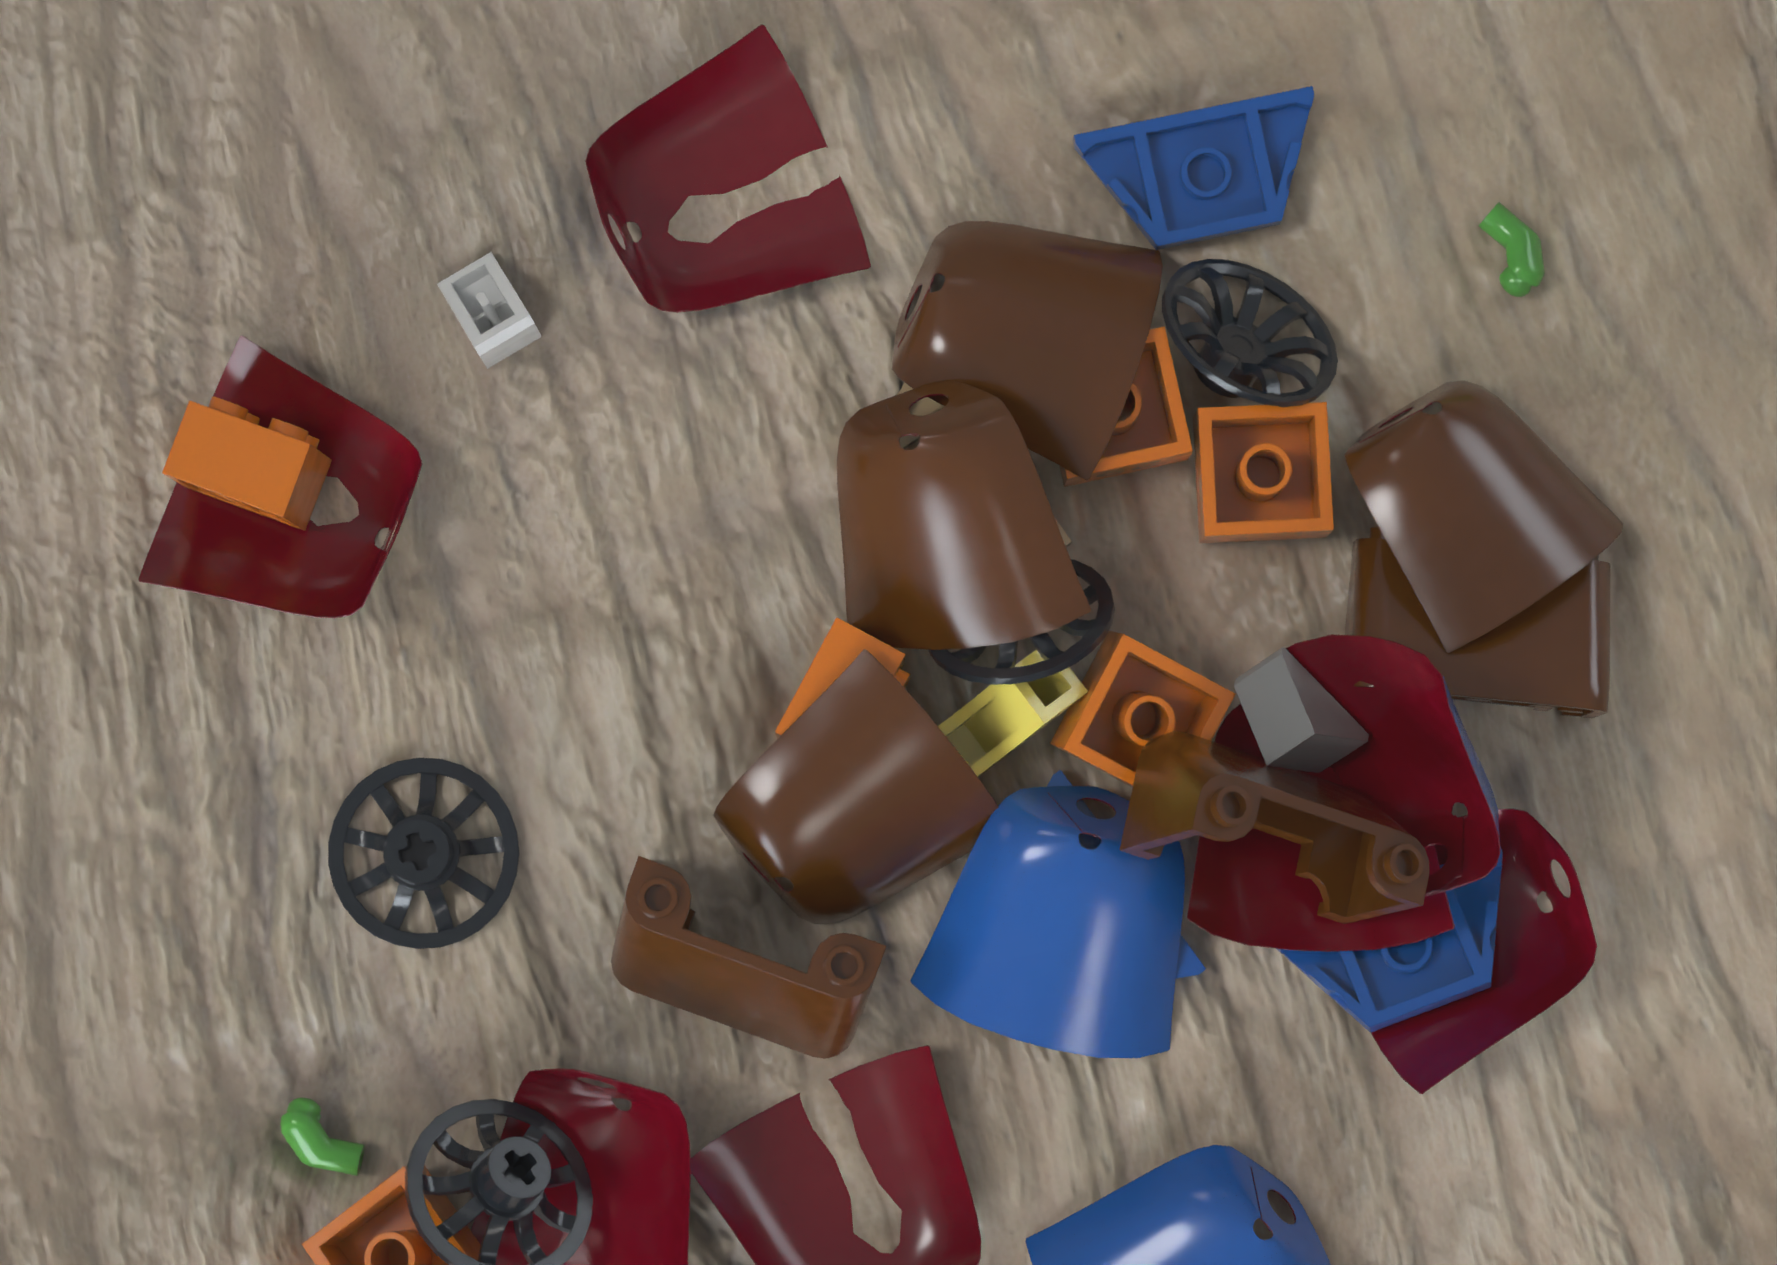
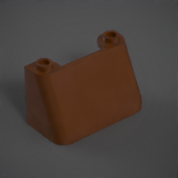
[1345,527,1611,719]
[1120,731,1429,924]
[611,856,887,1059]

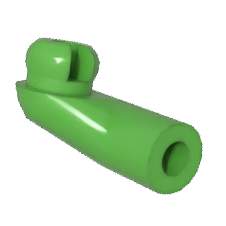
[1479,202,1545,297]
[280,1097,365,1176]

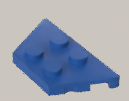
[1073,86,1314,250]
[1277,847,1503,1033]

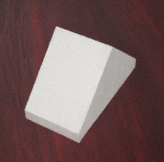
[437,252,542,369]

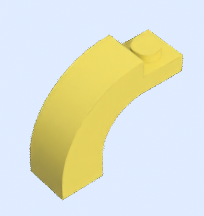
[938,649,1088,777]

